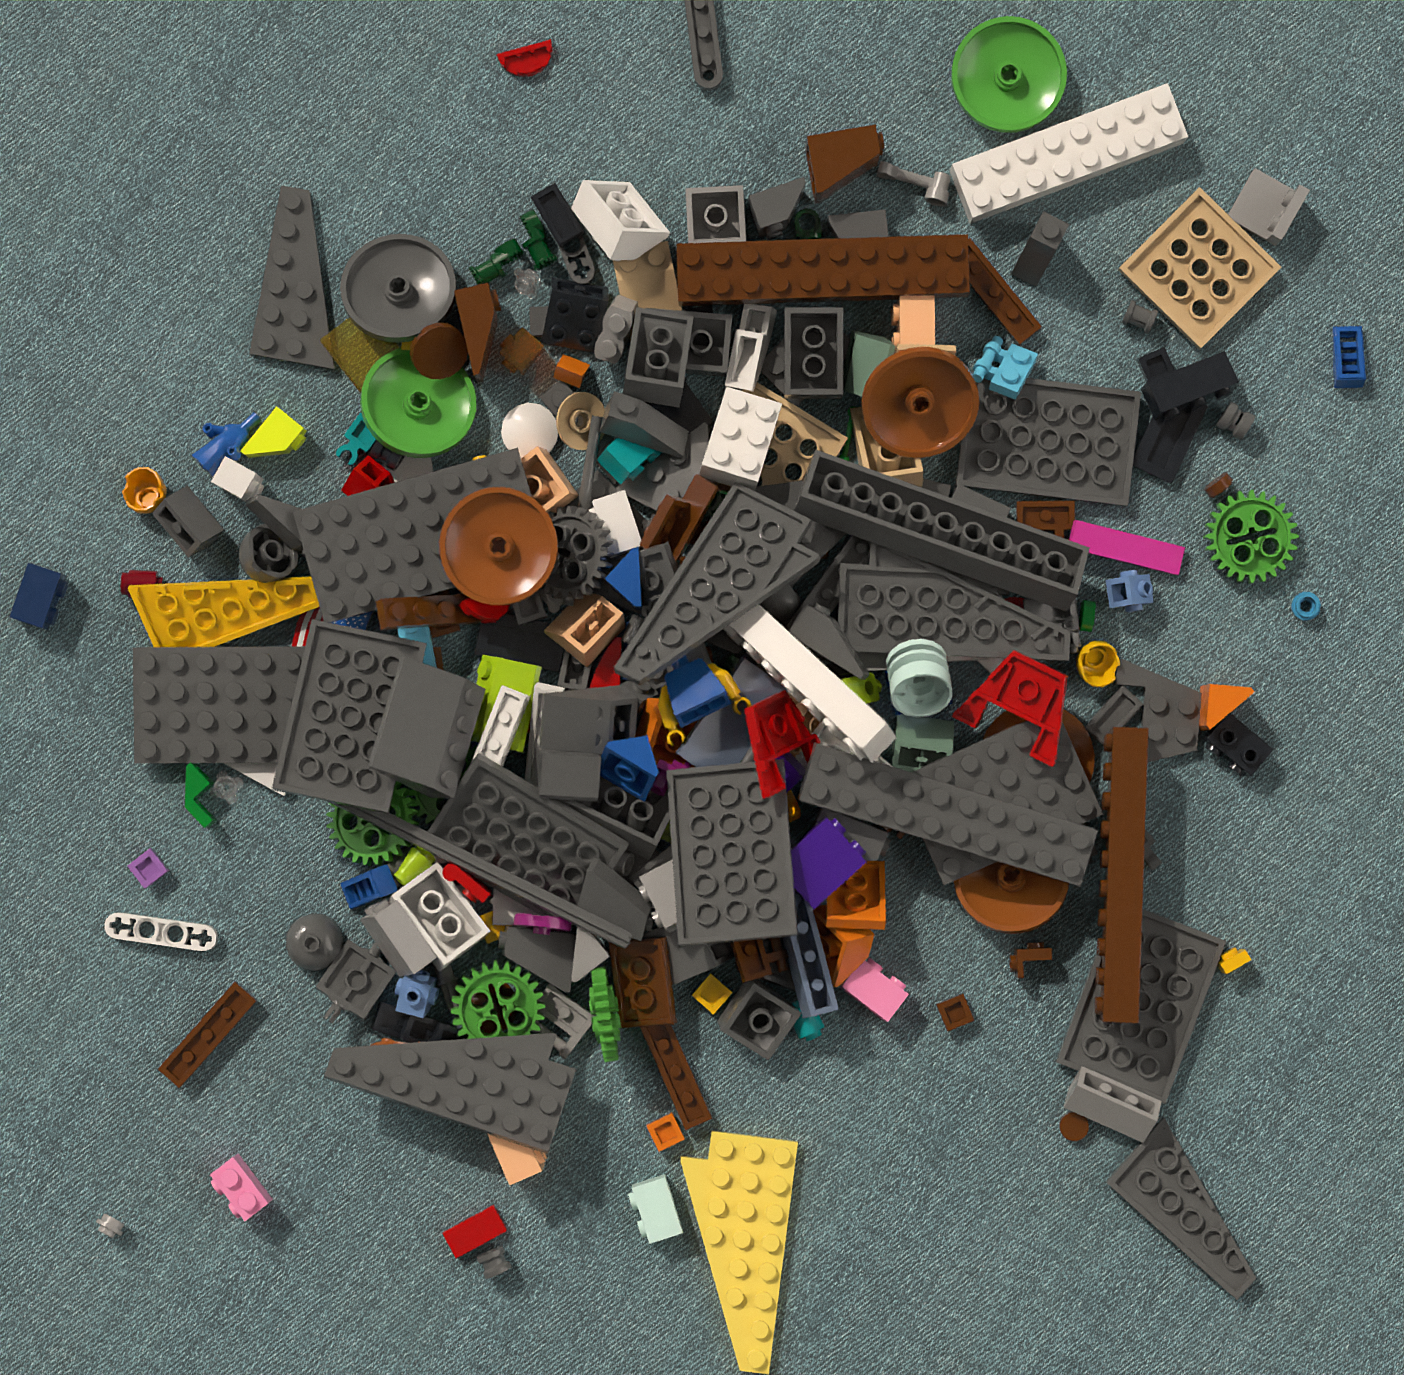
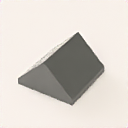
[536,747,601,801]

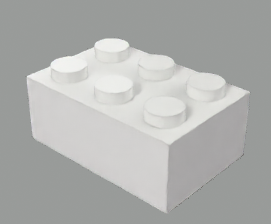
[699,387,782,491]
[388,862,490,972]

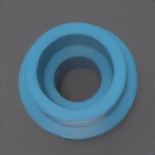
[1291,592,1321,621]

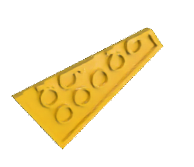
[128,577,320,647]

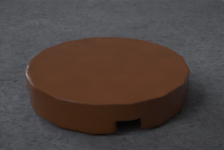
[410,323,468,380]

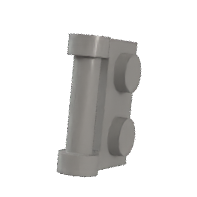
[520,983,594,1059]

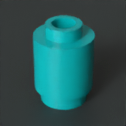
[791,1000,825,1042]

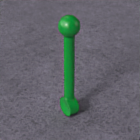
[838,406,857,461]

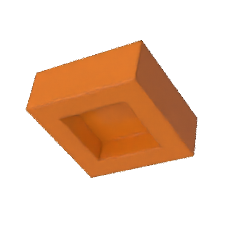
[646,1112,685,1152]

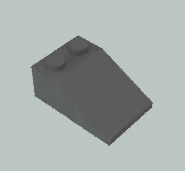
[623,307,694,407]

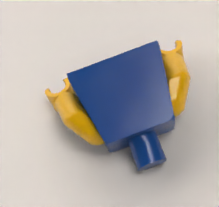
[658,655,751,746]

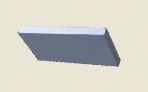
[676,657,788,767]

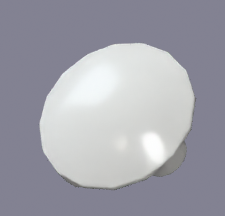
[501,403,558,458]

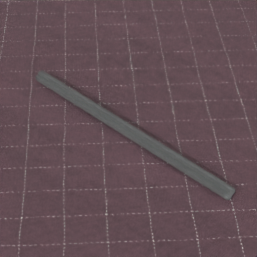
[329,802,632,949]

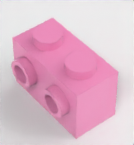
[840,958,909,1022]
[210,1154,273,1221]

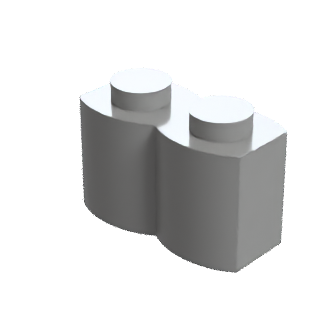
[594,295,639,364]

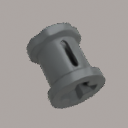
[1122,300,1158,334]

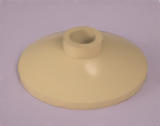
[556,392,605,450]

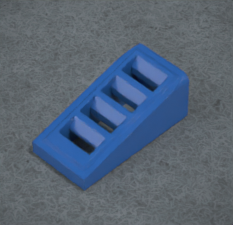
[1332,326,1366,388]
[340,865,397,910]

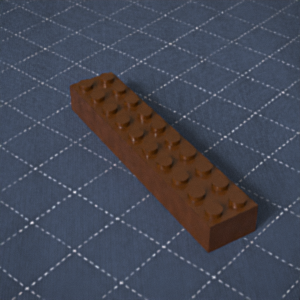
[677,234,970,306]
[1095,727,1149,1023]

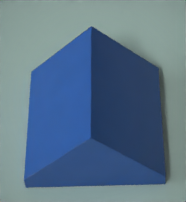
[605,548,642,610]
[600,736,659,802]

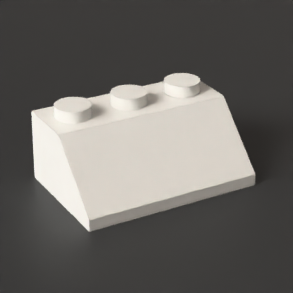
[571,180,670,261]

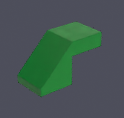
[185,762,217,828]

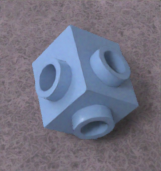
[1106,570,1154,612]
[395,970,439,1018]

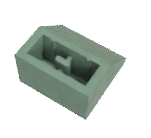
[843,330,896,396]
[890,713,954,772]

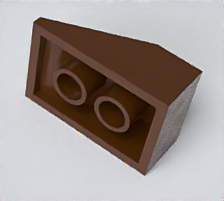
[454,283,502,383]

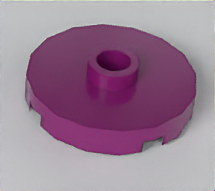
[513,913,571,935]

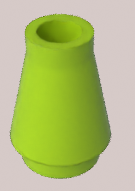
[393,846,436,886]

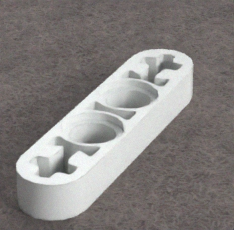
[105,912,218,951]

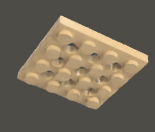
[1118,187,1281,350]
[717,382,848,491]

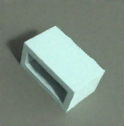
[628,1174,683,1244]

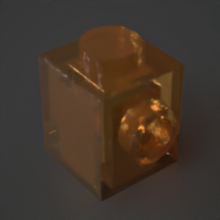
[500,327,545,375]

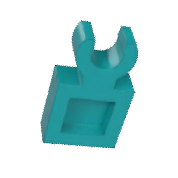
[336,413,377,467]

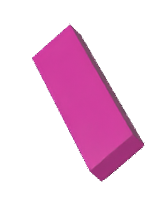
[1069,520,1185,576]

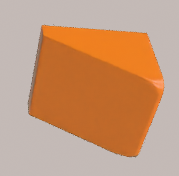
[553,354,590,388]

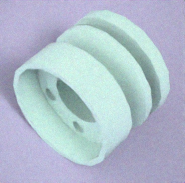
[886,639,952,717]

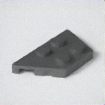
[616,422,717,511]

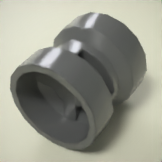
[1216,401,1256,441]

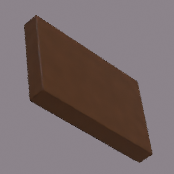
[608,936,677,1028]

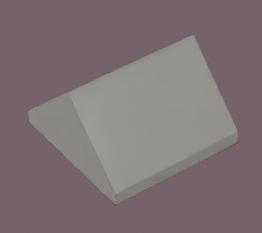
[571,926,610,982]

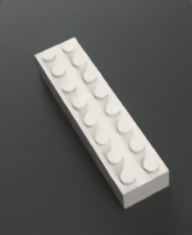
[950,83,1188,224]
[724,604,896,763]

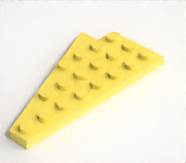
[681,1130,798,1374]

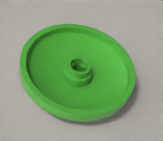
[951,16,1067,133]
[360,348,476,458]

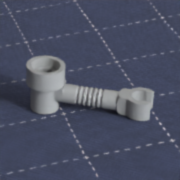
[876,161,951,206]

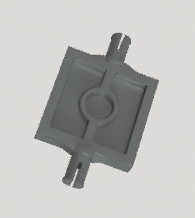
[315,939,396,1024]

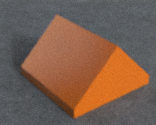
[1199,684,1255,731]

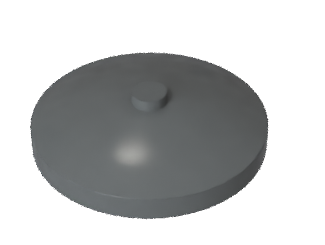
[340,234,457,343]

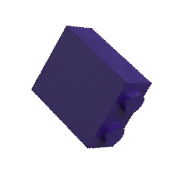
[791,817,866,909]

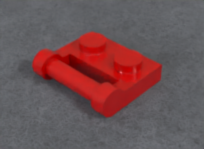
[442,862,492,903]

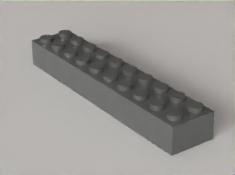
[794,450,1090,612]
[797,742,1098,886]

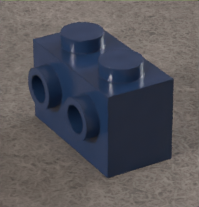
[9,563,68,630]

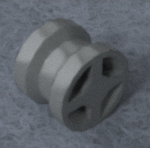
[476,1245,512,1279]

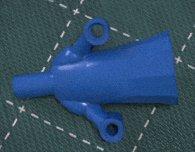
[191,412,261,477]

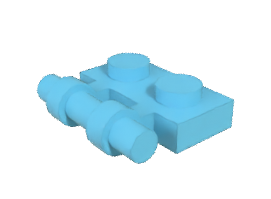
[973,336,1038,400]

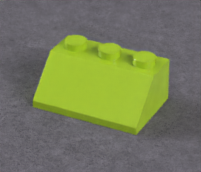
[471,655,542,752]

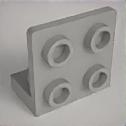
[1228,169,1310,246]

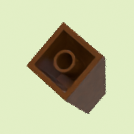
[805,124,884,204]

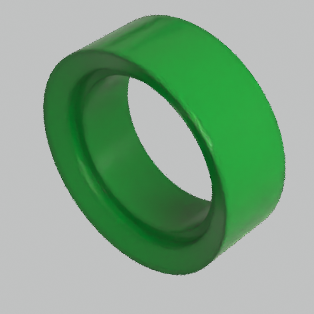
[1079,600,1096,632]

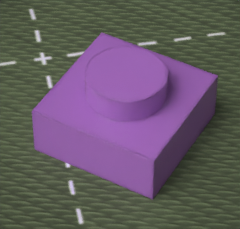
[127,848,169,889]

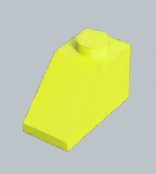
[241,406,307,458]

